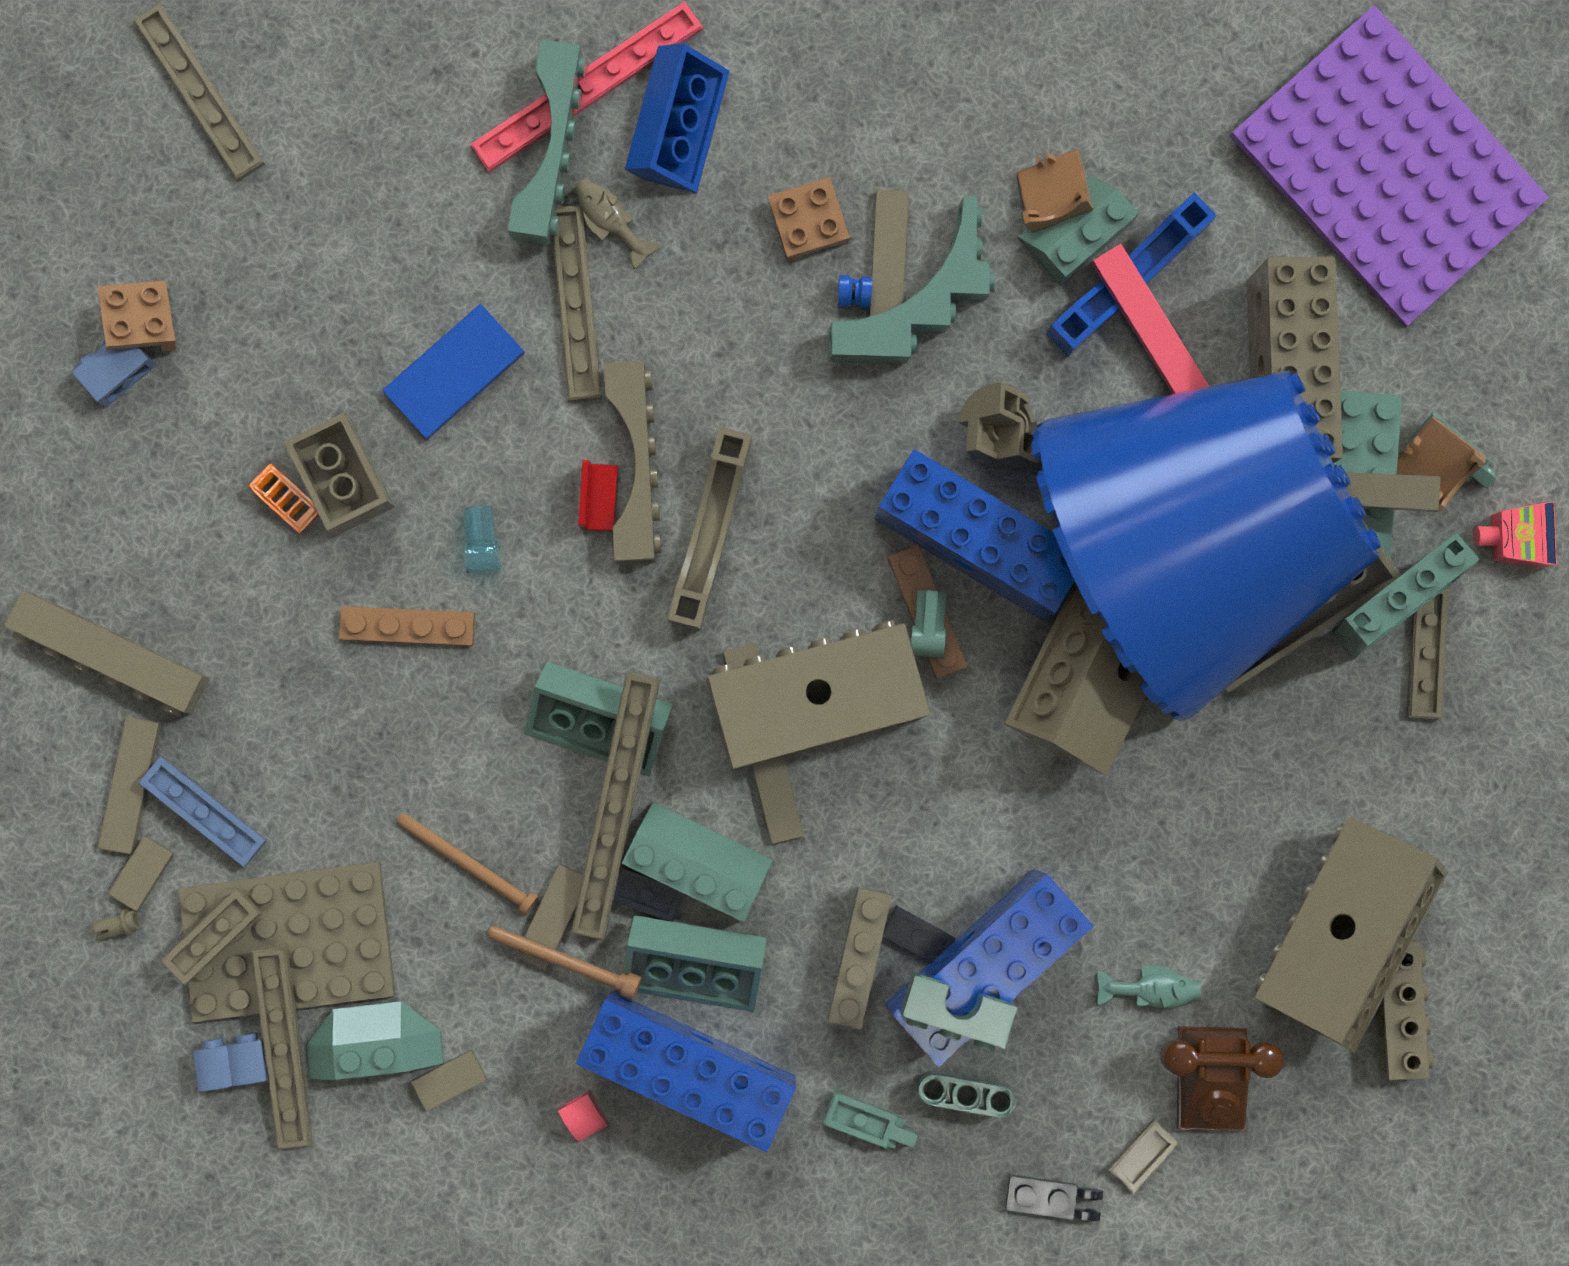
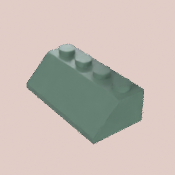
[524,662,673,776]
[622,802,773,922]
[624,915,767,1012]

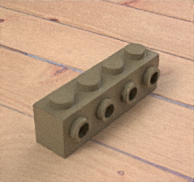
[1376,940,1433,1080]

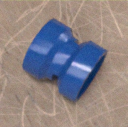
[837,275,872,310]

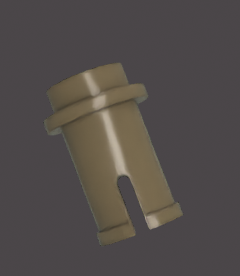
[93,909,141,942]

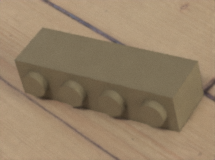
[827,887,892,1030]

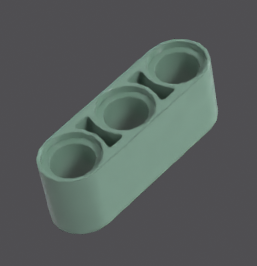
[917,1071,1016,1117]

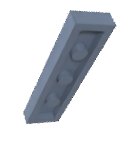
[138,756,267,867]

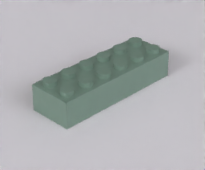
[1334,390,1402,558]

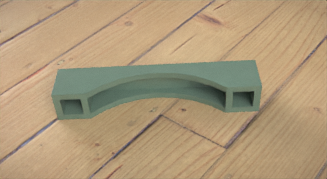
[508,39,587,246]

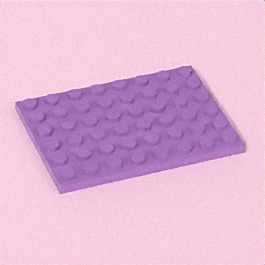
[1229,5,1549,327]

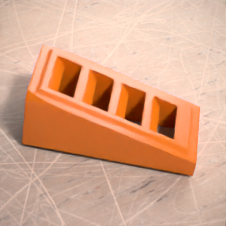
[248,463,319,534]

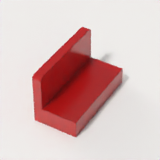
[578,460,618,532]

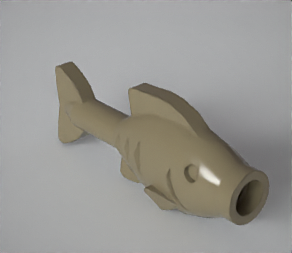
[573,177,659,269]

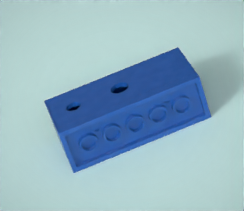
[874,449,1075,621]
[885,869,1094,1067]
[576,991,796,1153]

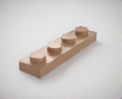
[887,544,968,679]
[339,606,475,646]

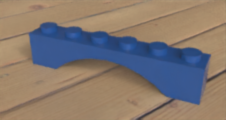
[1046,192,1217,357]

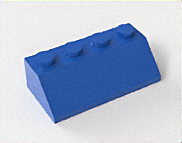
[625,43,729,193]

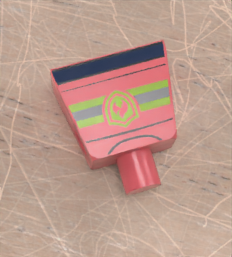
[1473,502,1557,568]

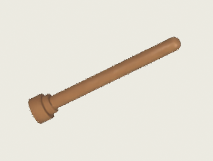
[487,926,642,1002]

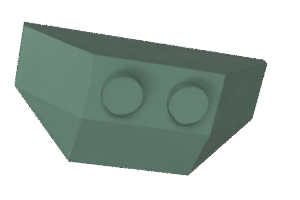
[306,1001,444,1080]

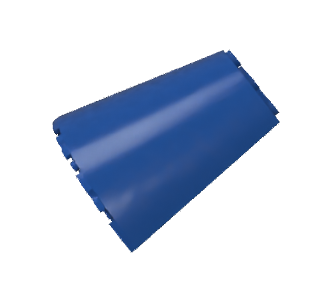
[1032,371,1381,721]

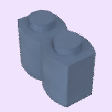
[193,1033,268,1092]

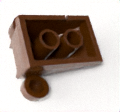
[1160,1026,1284,1131]

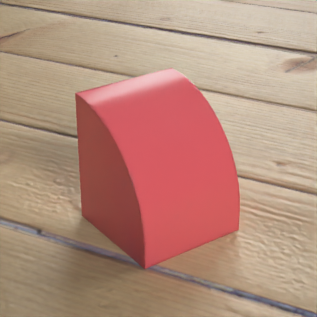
[558,1090,609,1142]

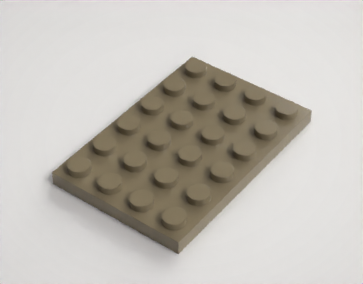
[178,862,395,1023]

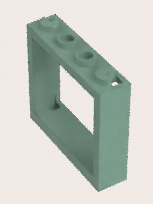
[1333,533,1480,660]

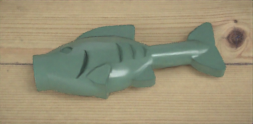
[1097,965,1201,1009]

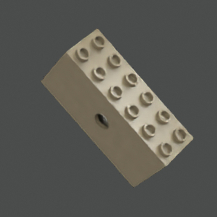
[1247,257,1343,463]
[1005,582,1146,776]
[706,620,931,771]
[1254,817,1448,1053]

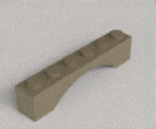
[604,361,662,564]
[667,426,752,631]

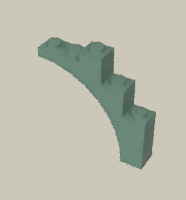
[828,196,995,364]

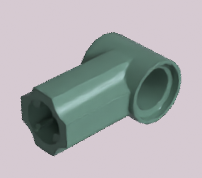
[911,590,946,658]

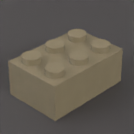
[284,412,395,536]

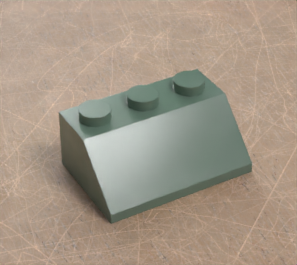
[1018,174,1139,286]

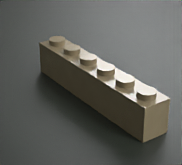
[4,590,210,716]

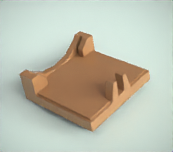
[1016,149,1094,232]
[768,177,850,262]
[97,280,176,351]
[1397,416,1486,512]

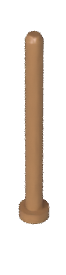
[397,814,538,916]

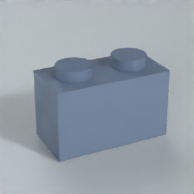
[72,340,157,407]

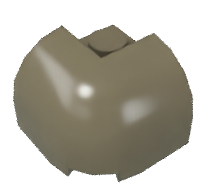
[958,382,1040,469]

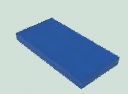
[382,303,525,440]

